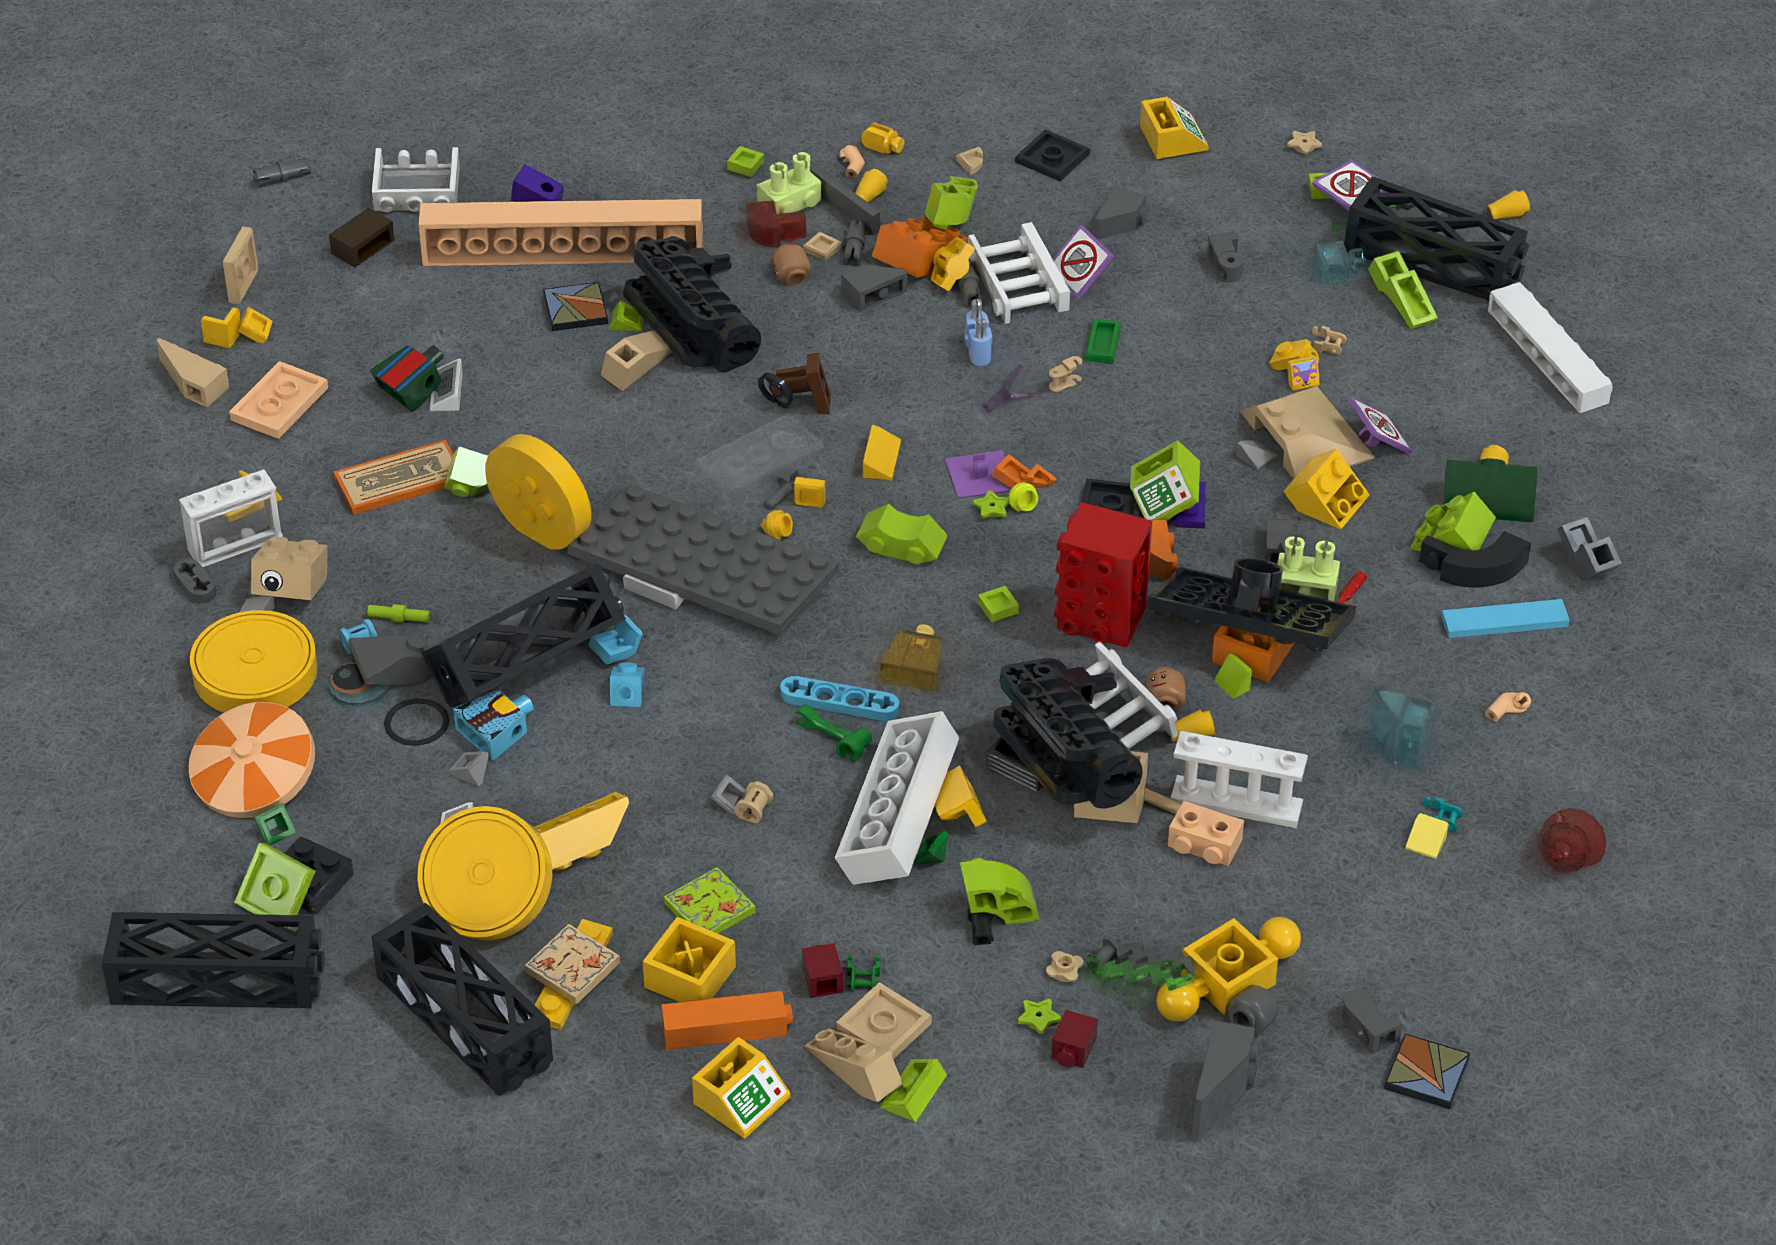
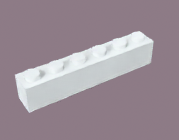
[1488,282,1612,413]

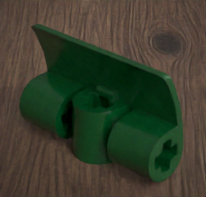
[1444,458,1537,522]

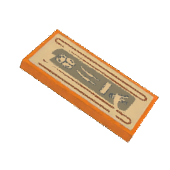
[333,439,453,515]

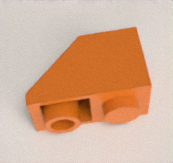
[1149,520,1178,581]

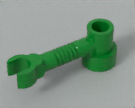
[795,705,872,763]

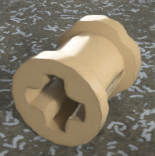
[734,781,773,824]

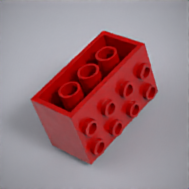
[1054,502,1152,648]

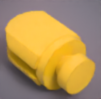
[861,122,904,154]

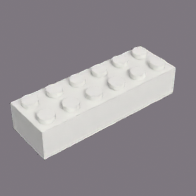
[835,711,959,885]

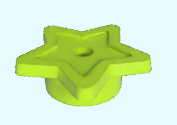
[972,490,1010,519]
[1018,998,1061,1034]

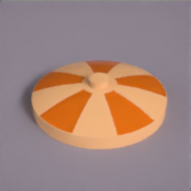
[189,702,315,819]

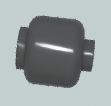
[1228,985,1278,1035]

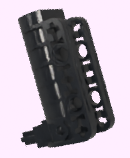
[623,238,761,372]
[992,658,1143,809]

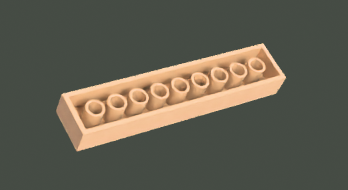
[419,199,703,266]

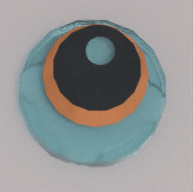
[327,659,390,709]

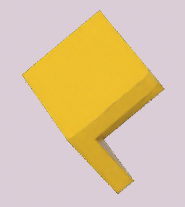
[201,307,241,349]

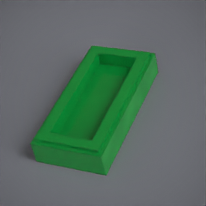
[1085,319,1121,364]

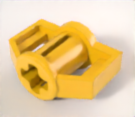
[931,237,975,291]

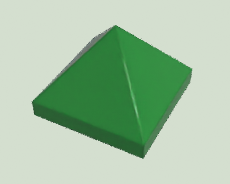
[254,803,296,846]
[913,830,948,864]

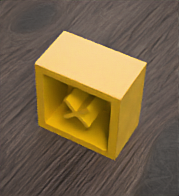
[643,917,736,1002]

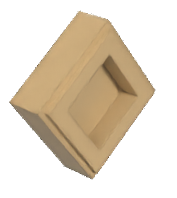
[803,232,842,262]

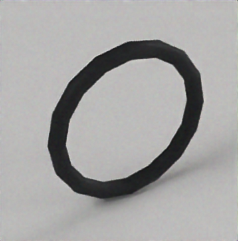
[384,698,450,746]

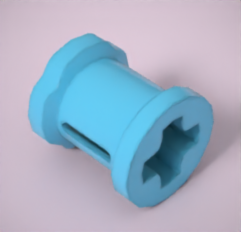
[338,619,377,655]

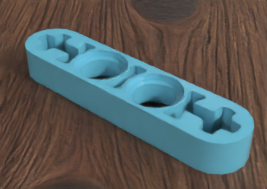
[780,676,899,721]

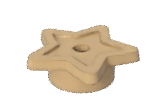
[1287,131,1322,154]

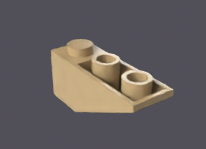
[601,330,672,391]
[157,338,229,407]
[804,1028,903,1102]

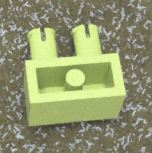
[757,152,821,221]
[1277,537,1340,601]

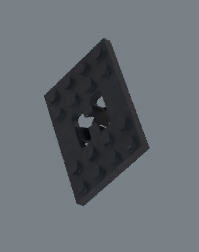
[1146,558,1357,651]

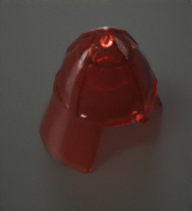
[1540,808,1606,873]

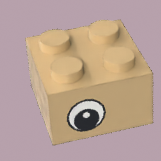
[251,537,328,600]

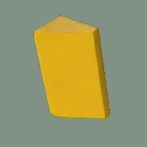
[863,425,901,481]

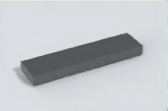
[810,160,880,235]

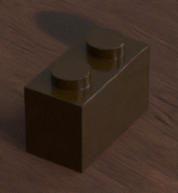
[329,208,395,268]

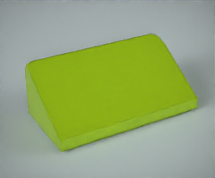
[880,1059,947,1122]

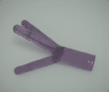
[982,364,1041,413]

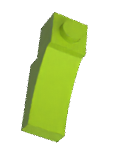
[1368,251,1438,329]

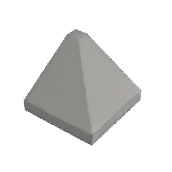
[1236,440,1278,470]
[448,751,489,787]
[710,775,746,816]

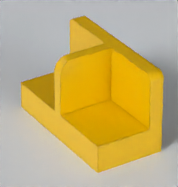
[935,766,987,827]

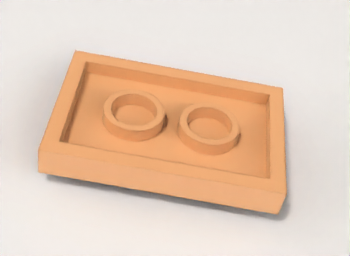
[229,361,328,439]

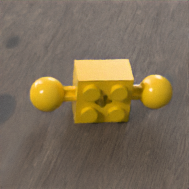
[1156,917,1301,1022]

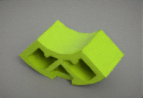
[924,176,978,229]
[856,503,948,564]
[960,858,1040,925]

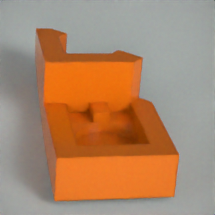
[991,454,1057,489]

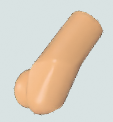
[839,145,865,179]
[1485,692,1531,722]

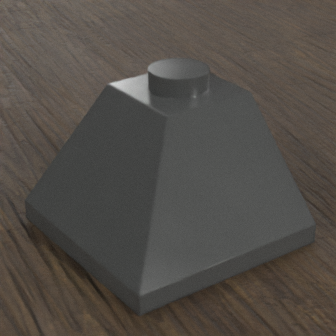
[348,636,430,685]

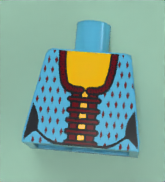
[453,690,534,761]

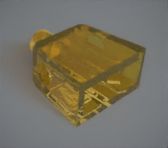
[880,624,942,692]

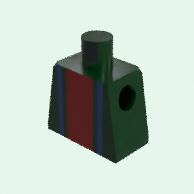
[370,345,444,412]

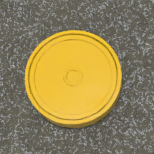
[485,434,591,550]
[190,610,318,713]
[418,806,552,941]

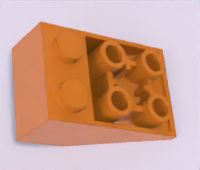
[872,216,968,278]
[1212,606,1295,683]

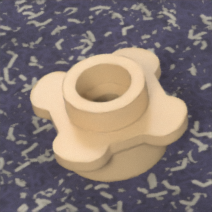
[1046,951,1084,982]

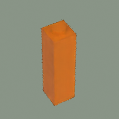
[661,991,793,1050]

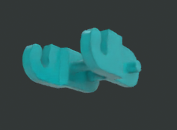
[1423,796,1463,832]

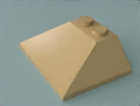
[1240,386,1375,479]

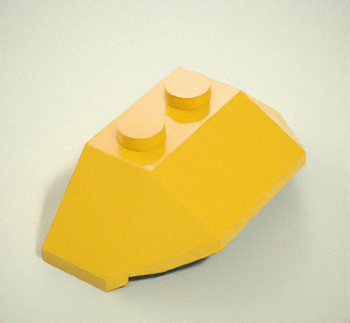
[534,792,629,871]

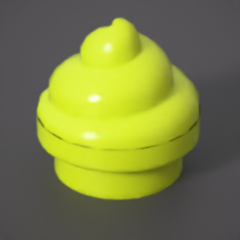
[1009,482,1038,512]

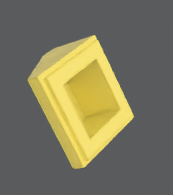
[1405,813,1449,859]

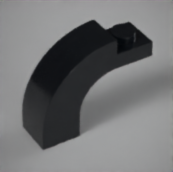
[1419,531,1531,588]

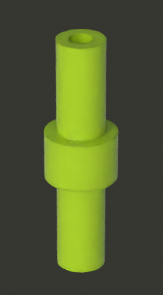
[367,604,430,623]

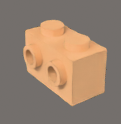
[1168,801,1244,866]

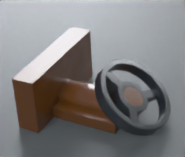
[758,352,831,414]

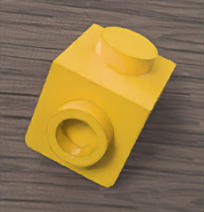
[1269,339,1319,370]

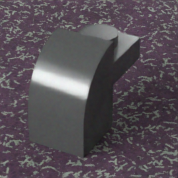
[1557,516,1622,580]

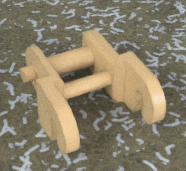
[1308,326,1347,355]
[1049,356,1082,392]

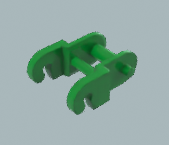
[847,954,881,992]

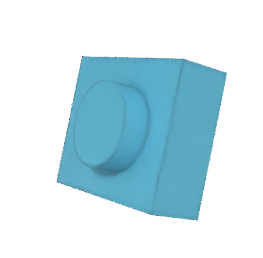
[588,615,643,664]
[610,662,645,707]

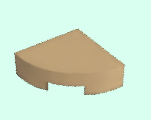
[956,147,983,175]

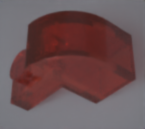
[746,200,806,248]

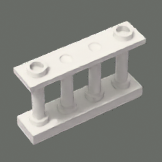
[968,222,1070,324]
[1086,642,1178,749]
[1170,731,1308,828]

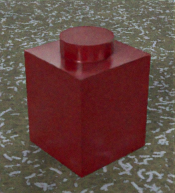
[802,943,843,998]
[1051,1010,1098,1068]

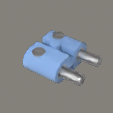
[964,299,993,366]

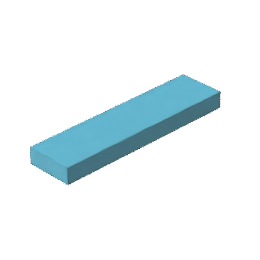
[1441,599,1570,638]

